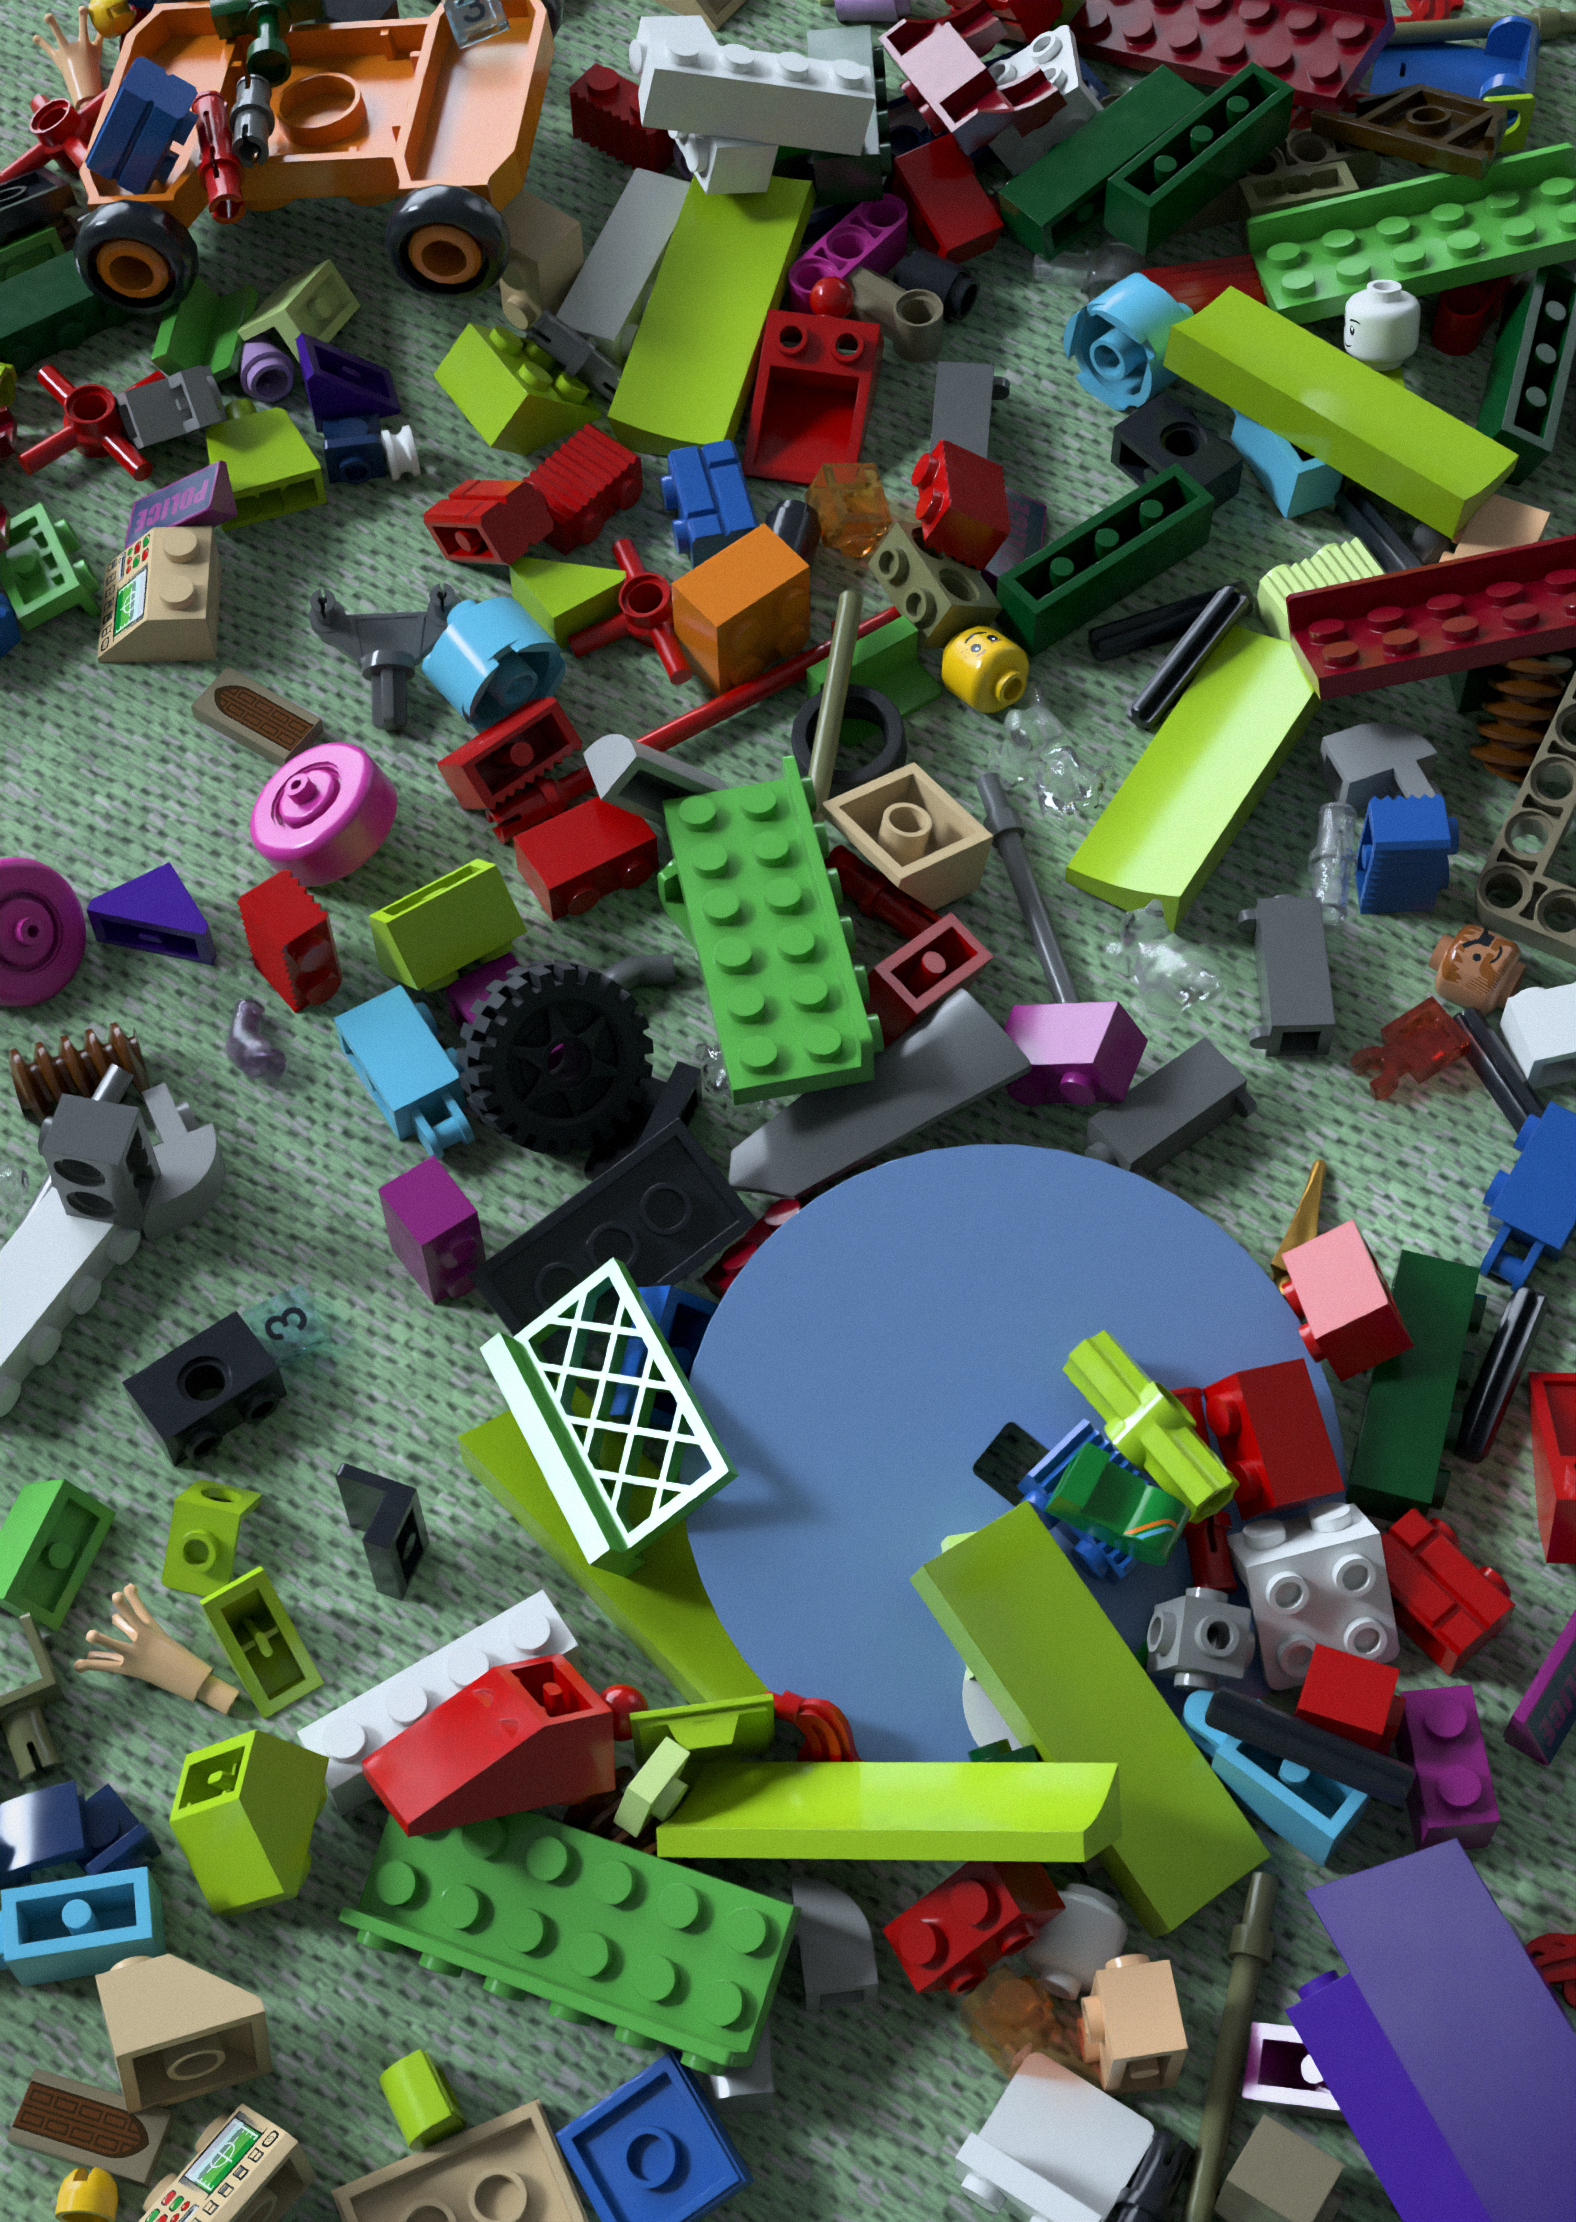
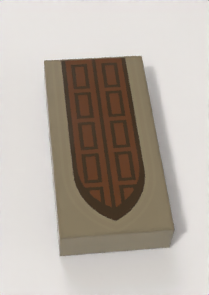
[191,666,323,767]
[6,2068,176,2188]

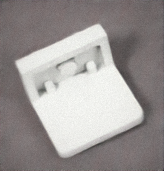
[988,25,1104,176]
[1227,1502,1400,1690]
[954,2052,1154,2222]

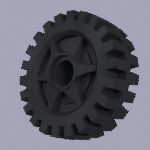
[457,959,654,1155]

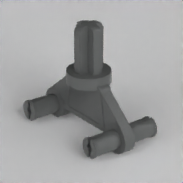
[309,583,461,732]

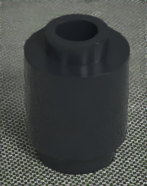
[893,247,980,320]
[764,500,822,573]

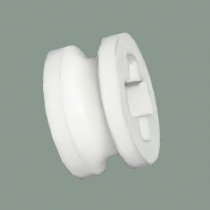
[381,425,421,481]

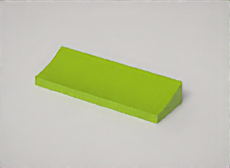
[607,174,817,455]
[1163,285,1519,539]
[1065,625,1324,933]
[457,1376,769,1705]
[909,1500,1271,1939]
[656,1762,1122,1862]

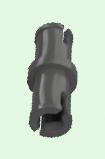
[229,74,275,168]
[525,308,624,404]

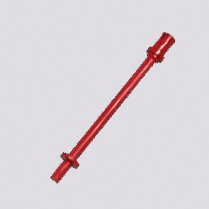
[485,606,901,844]

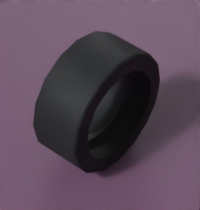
[791,684,908,800]

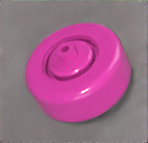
[250,742,397,887]
[0,857,86,1007]

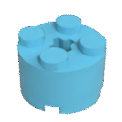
[1063,273,1195,411]
[422,597,566,734]

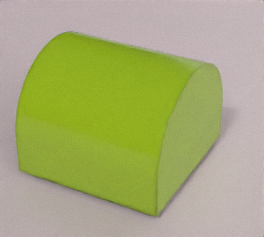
[378,2048,468,2151]

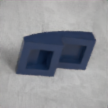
[0,1780,92,1890]

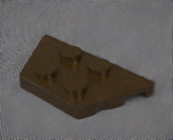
[1311,83,1507,180]

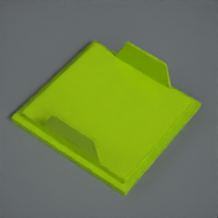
[629,1693,775,1791]

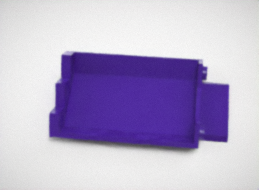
[1285,1838,1576,2222]

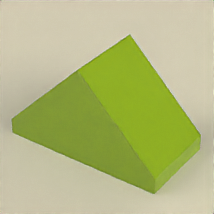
[509,556,627,649]
[199,1566,324,1719]

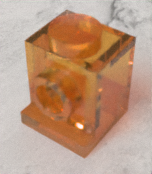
[804,463,892,558]
[959,1963,1062,2080]

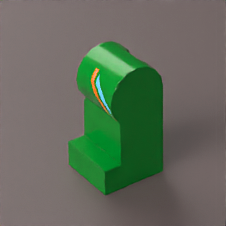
[1044,1441,1191,1566]

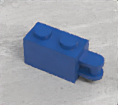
[1479,1101,1576,1292]

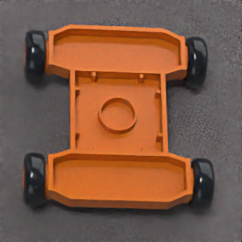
[73,0,564,315]

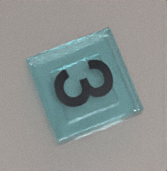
[441,0,511,49]
[242,1283,332,1370]

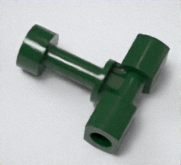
[210,0,327,87]

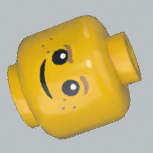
[941,626,1029,714]

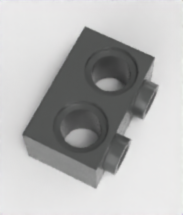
[38,1093,161,1229]

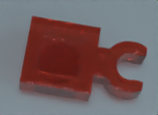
[1350,996,1471,1101]

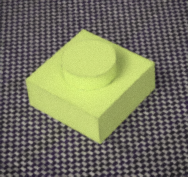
[613,1736,690,1838]

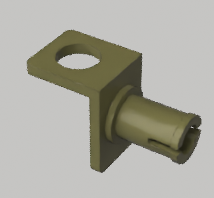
[0,1612,65,1783]

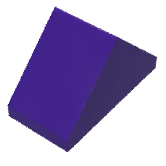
[295,332,401,432]
[86,862,217,966]

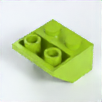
[433,322,602,456]
[369,858,528,992]
[169,1729,330,1917]

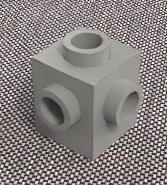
[1146,1588,1255,1693]

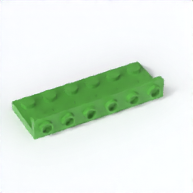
[1246,142,1576,325]
[662,755,884,1106]
[338,1810,803,2077]

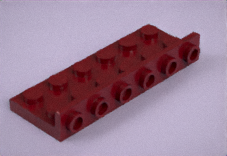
[1068,0,1396,114]
[1286,534,1576,701]

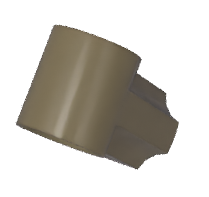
[846,266,943,363]

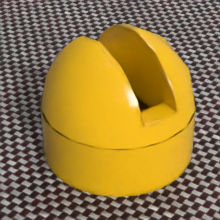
[88,0,136,39]
[55,2167,119,2222]

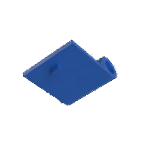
[1369,16,1541,129]

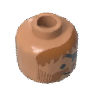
[1428,924,1528,1015]

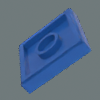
[554,2050,755,2222]

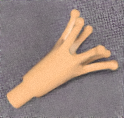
[33,5,104,131]
[74,1583,241,1715]

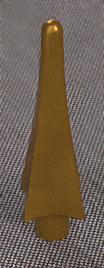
[1270,1159,1327,1307]

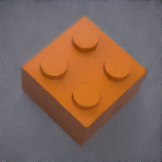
[671,523,810,697]

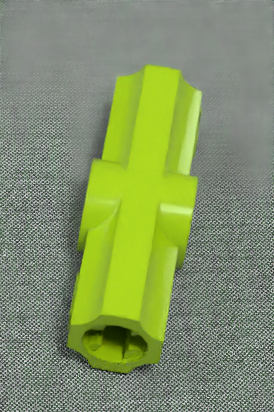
[1062,1330,1240,1524]

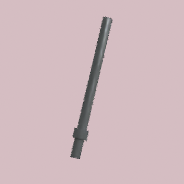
[975,772,1082,1004]

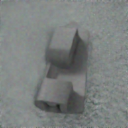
[729,988,1032,1200]

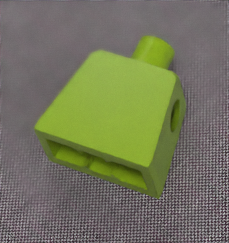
[206,399,327,532]

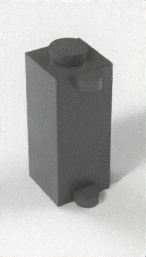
[930,361,1010,459]
[1236,894,1336,1056]
[1085,1037,1257,1181]

